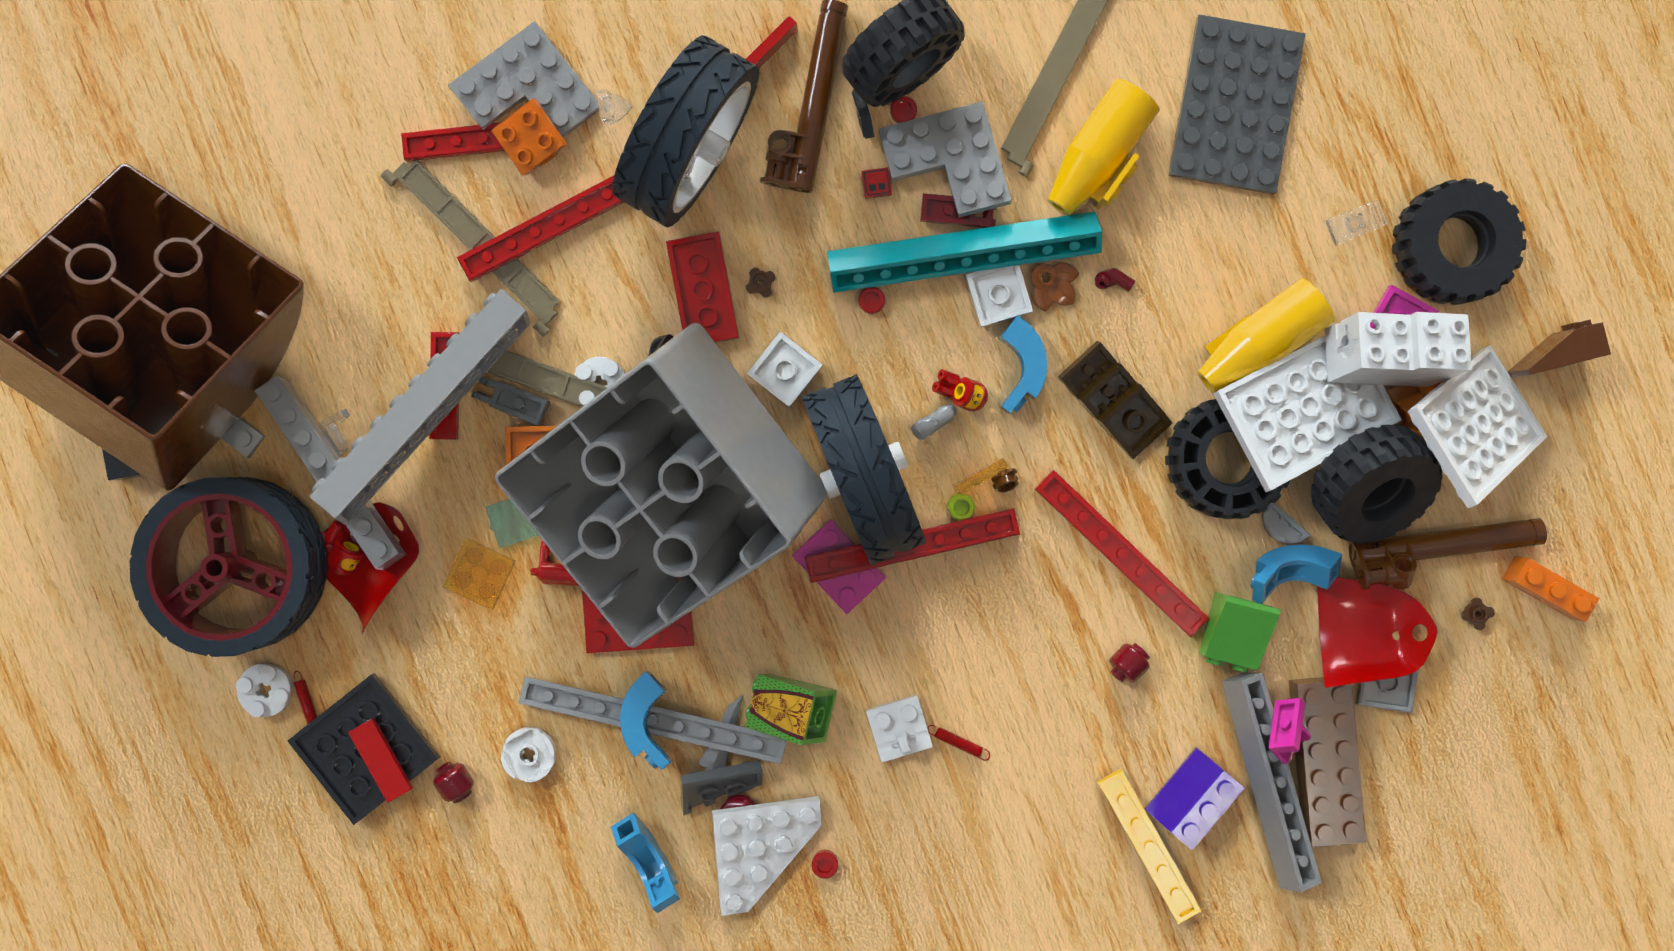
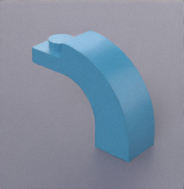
[999,315,1047,414]
[1251,545,1342,604]
[620,671,673,770]
[611,812,680,913]

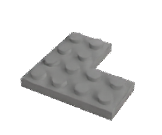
[448,21,602,137]
[879,101,1012,218]

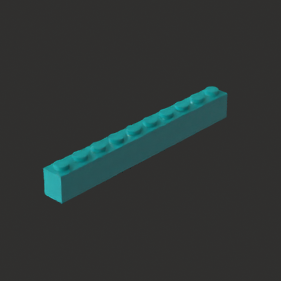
[827,211,1102,293]

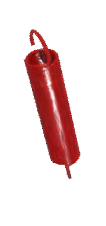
[293,671,318,725]
[927,725,990,761]

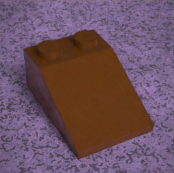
[1507,319,1611,377]

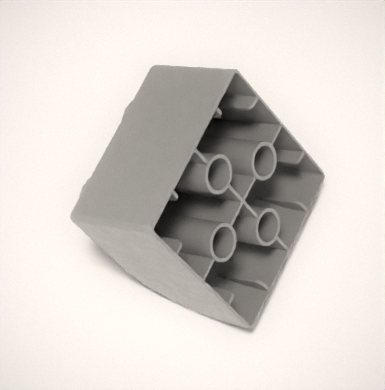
[495,323,828,648]

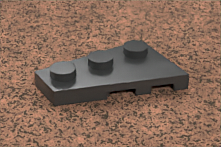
[680,760,763,816]

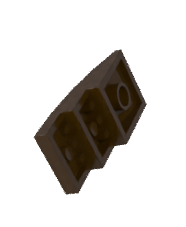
[1058,341,1173,459]

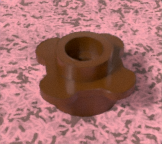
[746,268,775,297]
[991,468,1018,493]
[1461,598,1495,630]

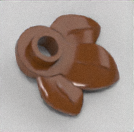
[1031,262,1079,312]

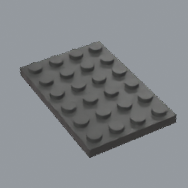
[1168,14,1306,195]

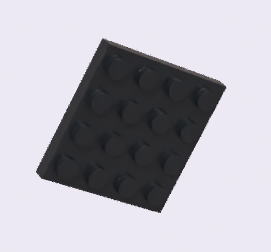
[287,673,440,825]

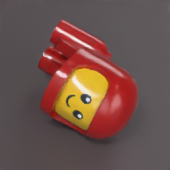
[932,369,988,411]
[325,521,366,576]

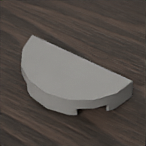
[1262,503,1311,544]

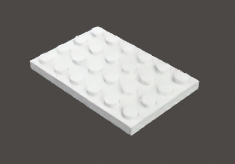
[1213,336,1402,492]
[1407,345,1547,508]

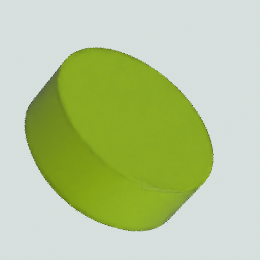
[947,494,975,521]

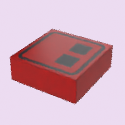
[861,167,892,199]

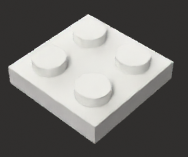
[965,265,1033,327]
[747,331,823,407]

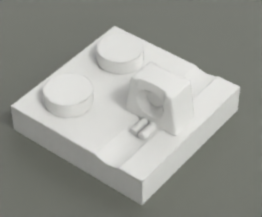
[866,694,933,763]

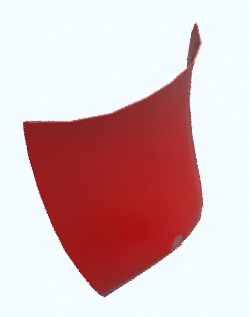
[321,502,419,634]
[1317,577,1438,688]

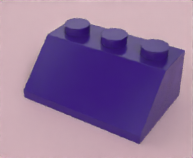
[1144,748,1245,850]

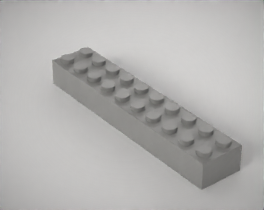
[309,289,531,525]

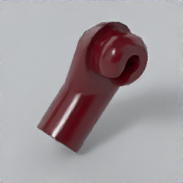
[1095,268,1135,292]
[720,795,755,809]

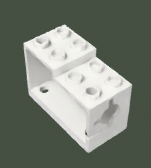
[1325,312,1472,387]

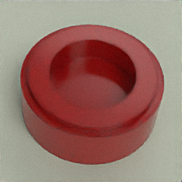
[890,96,917,123]
[858,287,885,314]
[811,850,838,879]

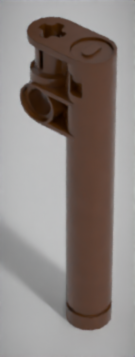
[760,0,848,193]
[1349,518,1547,590]

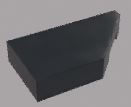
[852,90,875,139]

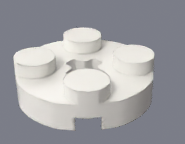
[575,357,626,405]
[236,663,294,717]
[501,727,557,782]

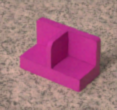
[1269,698,1311,764]

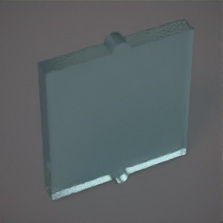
[486,499,538,548]

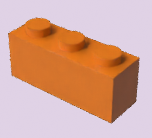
[1502,556,1600,622]

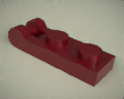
[920,193,997,228]

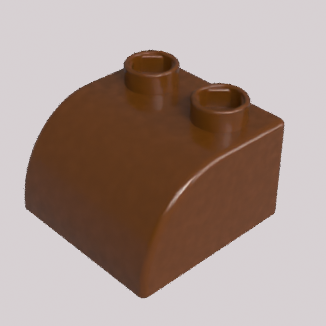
[0,164,304,491]

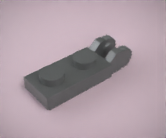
[471,376,551,426]

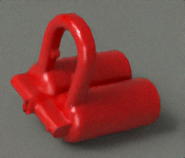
[530,540,579,586]

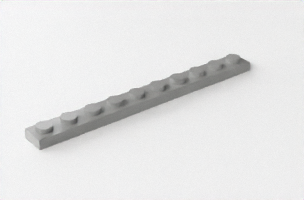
[519,677,787,764]

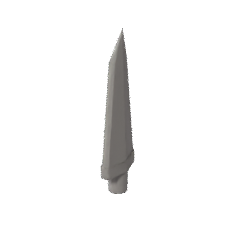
[699,695,743,771]

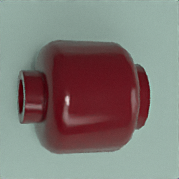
[1109,643,1150,683]
[433,761,474,803]

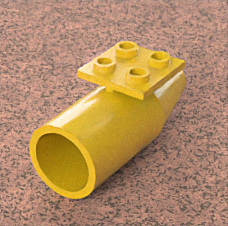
[1047,79,1160,216]
[1197,279,1335,393]

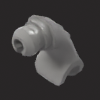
[911,404,957,440]

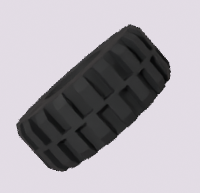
[842,0,965,107]
[1392,178,1526,305]
[1165,399,1290,519]
[1311,425,1443,544]

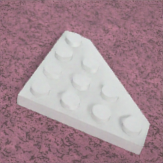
[712,796,822,916]

